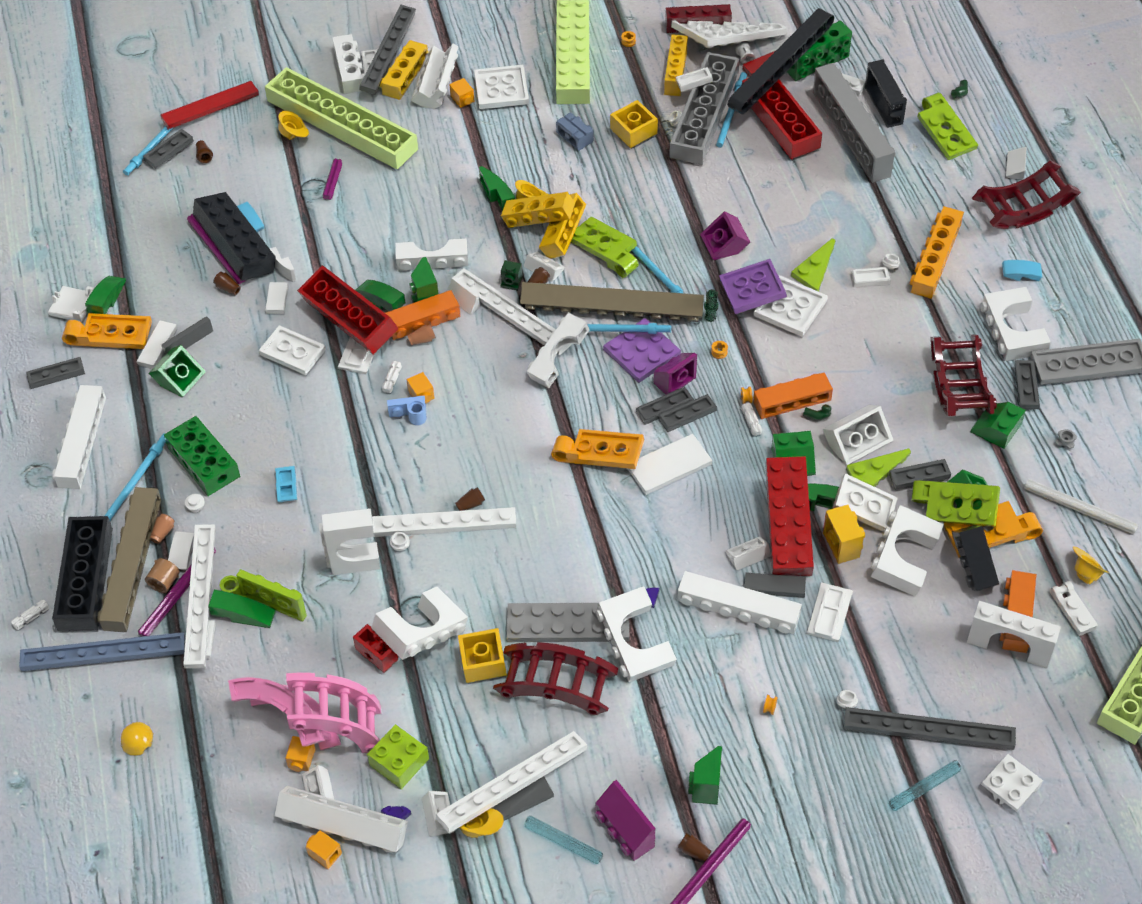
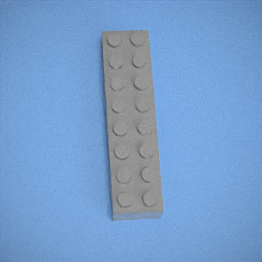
[670,52,739,165]
[813,63,895,183]

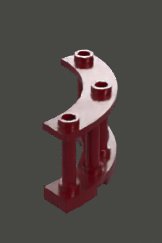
[972,160,1081,229]
[930,334,997,416]
[493,642,619,715]

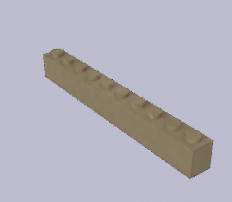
[520,282,704,322]

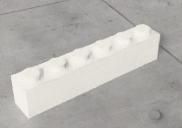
[53,385,106,489]
[677,571,802,634]
[275,786,408,853]

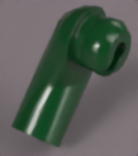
[951,80,968,98]
[803,404,832,421]

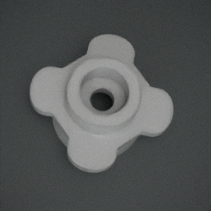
[1055,429,1077,449]

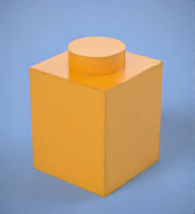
[449,78,475,108]
[406,372,435,403]
[285,736,315,772]
[306,830,342,869]

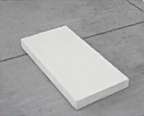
[627,434,712,495]

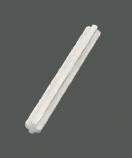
[1024,479,1138,534]

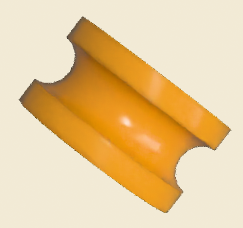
[621,31,636,47]
[711,341,728,359]
[741,386,753,404]
[763,694,778,715]

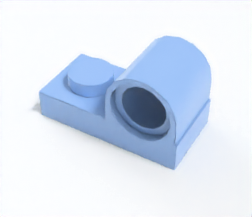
[387,396,427,425]

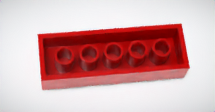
[742,78,822,159]
[297,265,399,355]
[765,456,814,576]

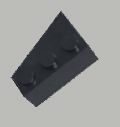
[951,525,999,591]

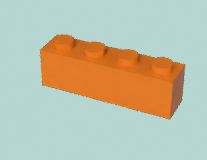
[386,290,461,340]
[753,372,833,419]
[999,570,1037,653]

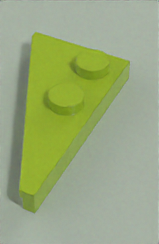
[791,238,836,292]
[846,448,911,487]

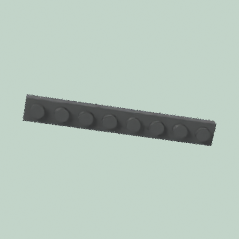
[359,4,416,95]
[844,707,1016,750]

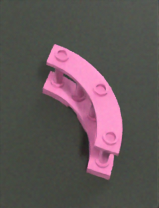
[286,673,381,753]
[228,677,341,750]

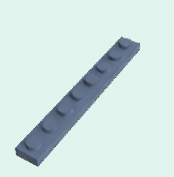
[19,632,186,671]

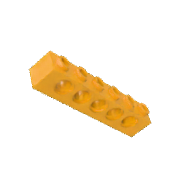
[909,206,964,299]

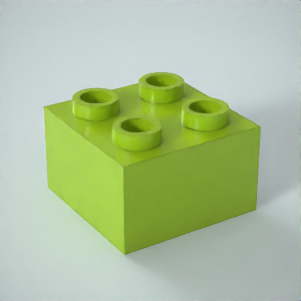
[367,724,429,789]

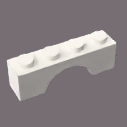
[395,238,468,271]
[527,312,590,389]

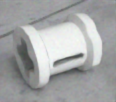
[736,43,755,64]

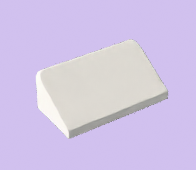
[1006,147,1027,180]
[524,252,565,281]
[447,277,480,314]
[725,537,771,570]
[302,765,334,799]
[422,791,455,836]

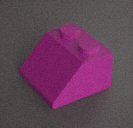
[700,211,751,260]
[653,353,697,395]

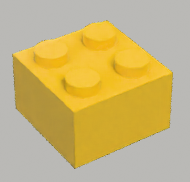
[610,100,658,148]
[823,505,865,564]
[458,628,507,683]

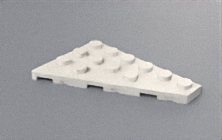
[671,20,788,48]

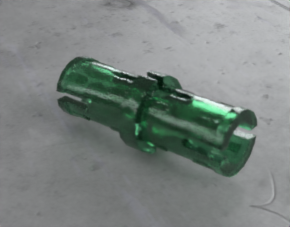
[704,289,719,322]

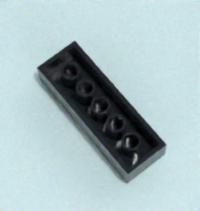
[193,192,276,281]
[52,516,113,631]

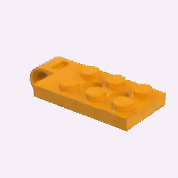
[62,313,152,349]
[551,429,645,469]
[944,501,1043,558]

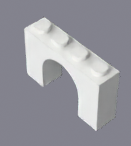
[980,287,1051,361]
[870,505,944,596]
[319,509,380,575]
[596,586,677,682]
[371,587,468,660]
[967,601,1061,668]

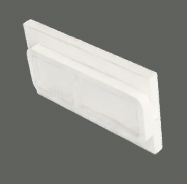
[338,337,374,374]
[807,582,853,642]

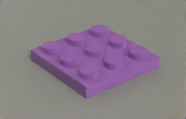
[719,259,787,314]
[603,318,681,383]

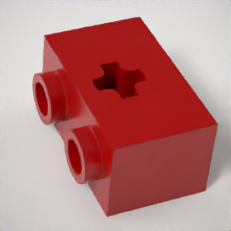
[353,624,398,673]

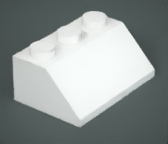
[823,405,893,465]

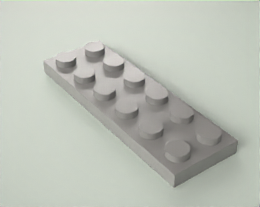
[1030,339,1142,385]
[507,603,629,642]

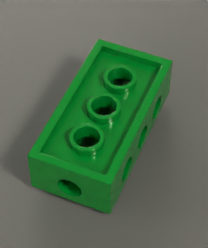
[787,20,852,81]
[164,416,241,496]

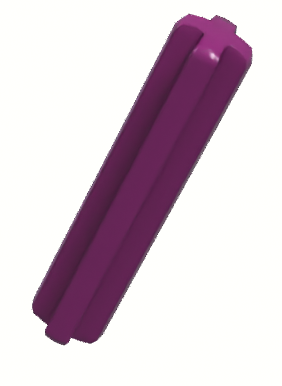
[323,158,342,200]

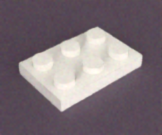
[259,325,326,375]
[833,474,897,532]

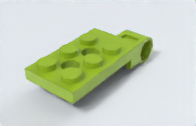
[917,92,978,160]
[571,216,639,278]
[911,480,1000,527]
[220,569,307,622]

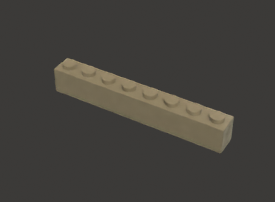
[97,487,161,632]

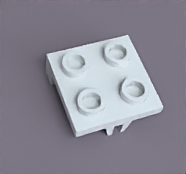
[48,286,94,322]
[981,754,1043,812]

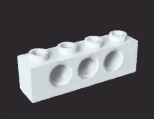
[333,34,365,94]

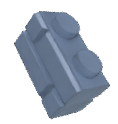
[556,112,594,151]

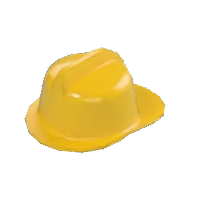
[278,111,309,140]
[515,180,548,199]
[1072,546,1109,584]
[459,808,504,838]

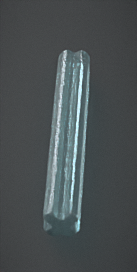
[888,760,962,811]
[524,816,603,864]

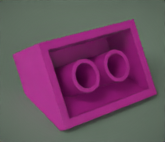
[594,779,656,861]

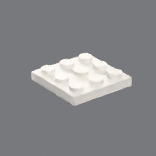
[474,65,529,109]
[754,275,828,337]

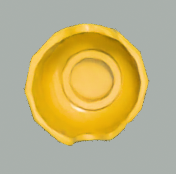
[121,722,154,755]

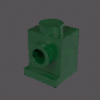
[500,260,523,291]

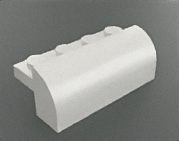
[411,43,459,109]

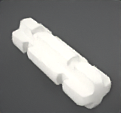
[382,361,402,393]
[741,402,762,436]
[11,599,49,630]

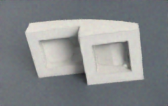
[270,247,296,282]
[168,531,194,571]

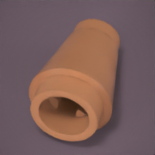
[407,324,436,346]
[149,514,175,544]

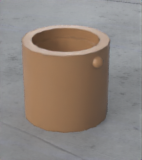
[145,558,180,593]

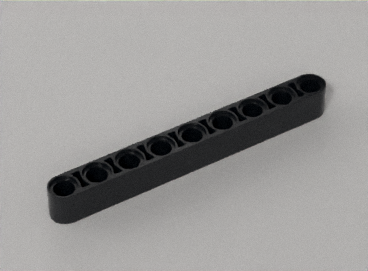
[727,8,835,115]

